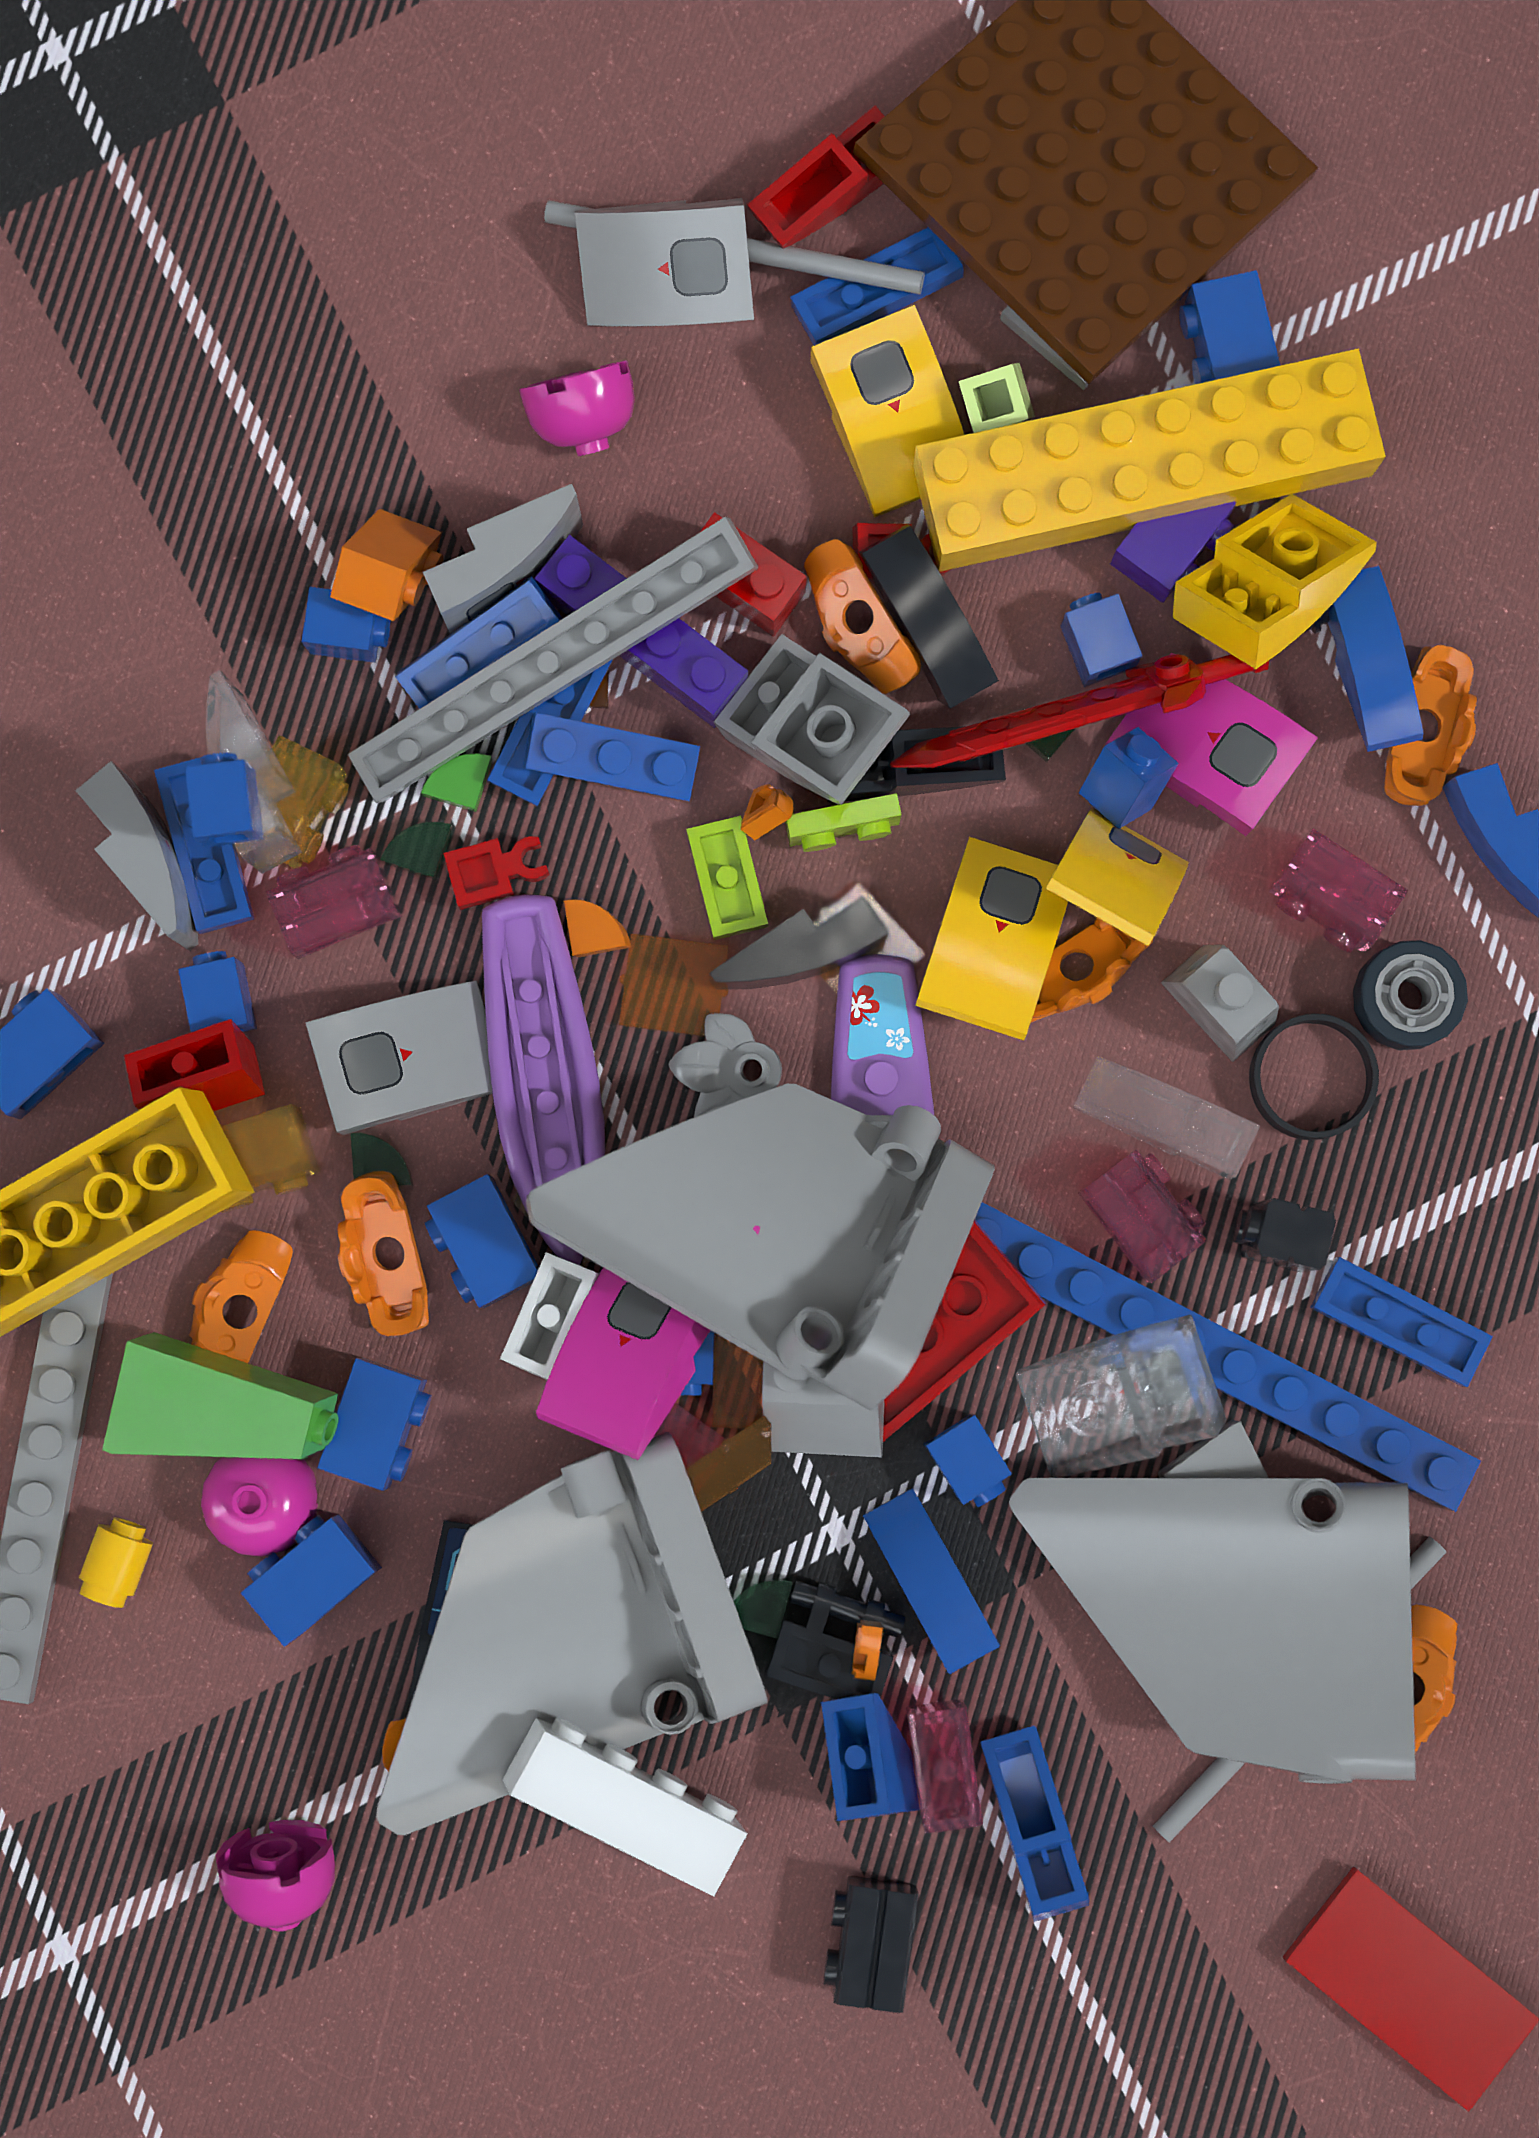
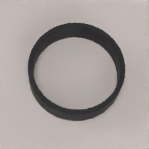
[1249,1014,1379,1140]

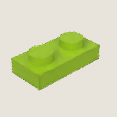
[786,793,901,852]
[686,816,768,940]

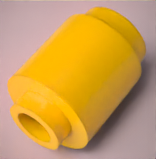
[79,1517,153,1608]

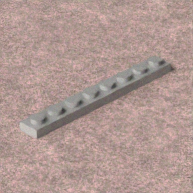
[348,517,759,803]
[0,1273,113,1704]

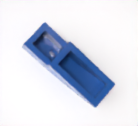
[1327,566,1424,752]
[1443,763,1539,918]
[863,1488,1000,1674]
[980,1725,1089,1922]

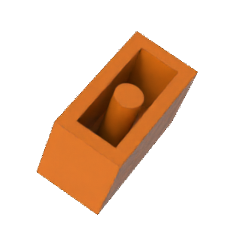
[330,509,444,621]

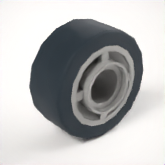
[1353,940,1468,1050]

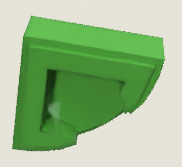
[421,754,493,812]

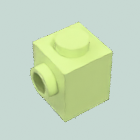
[959,363,1035,433]

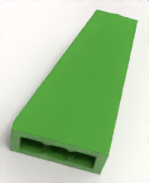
[102,1332,338,1459]

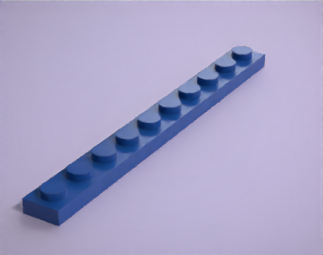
[975,1202,1481,1512]

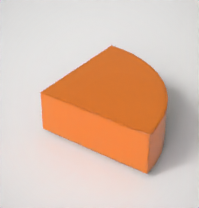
[741,784,793,841]
[564,900,631,957]
[852,1620,883,1681]

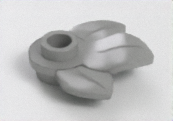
[669,1013,782,1118]

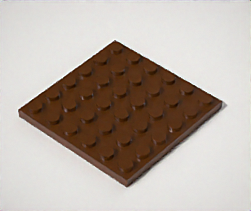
[853,0,1318,384]

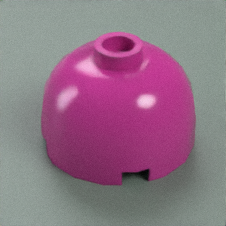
[519,360,635,456]
[201,1457,318,1557]
[216,1820,335,1931]

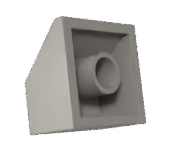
[762,1341,884,1457]

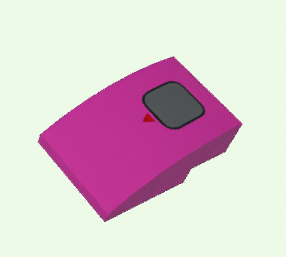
[1106,653,1318,836]
[536,1267,710,1460]

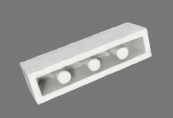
[503,1717,748,1896]

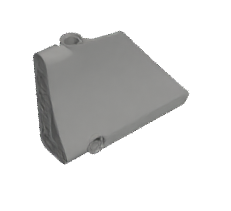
[526,1084,995,1411]
[376,1431,767,1836]
[1009,1478,1415,1784]

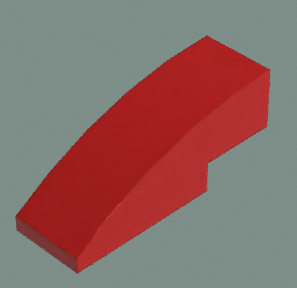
[747,105,885,249]

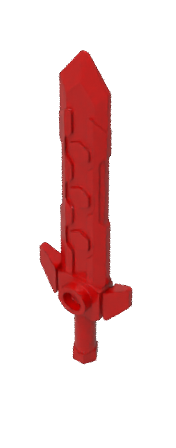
[890,654,1269,768]

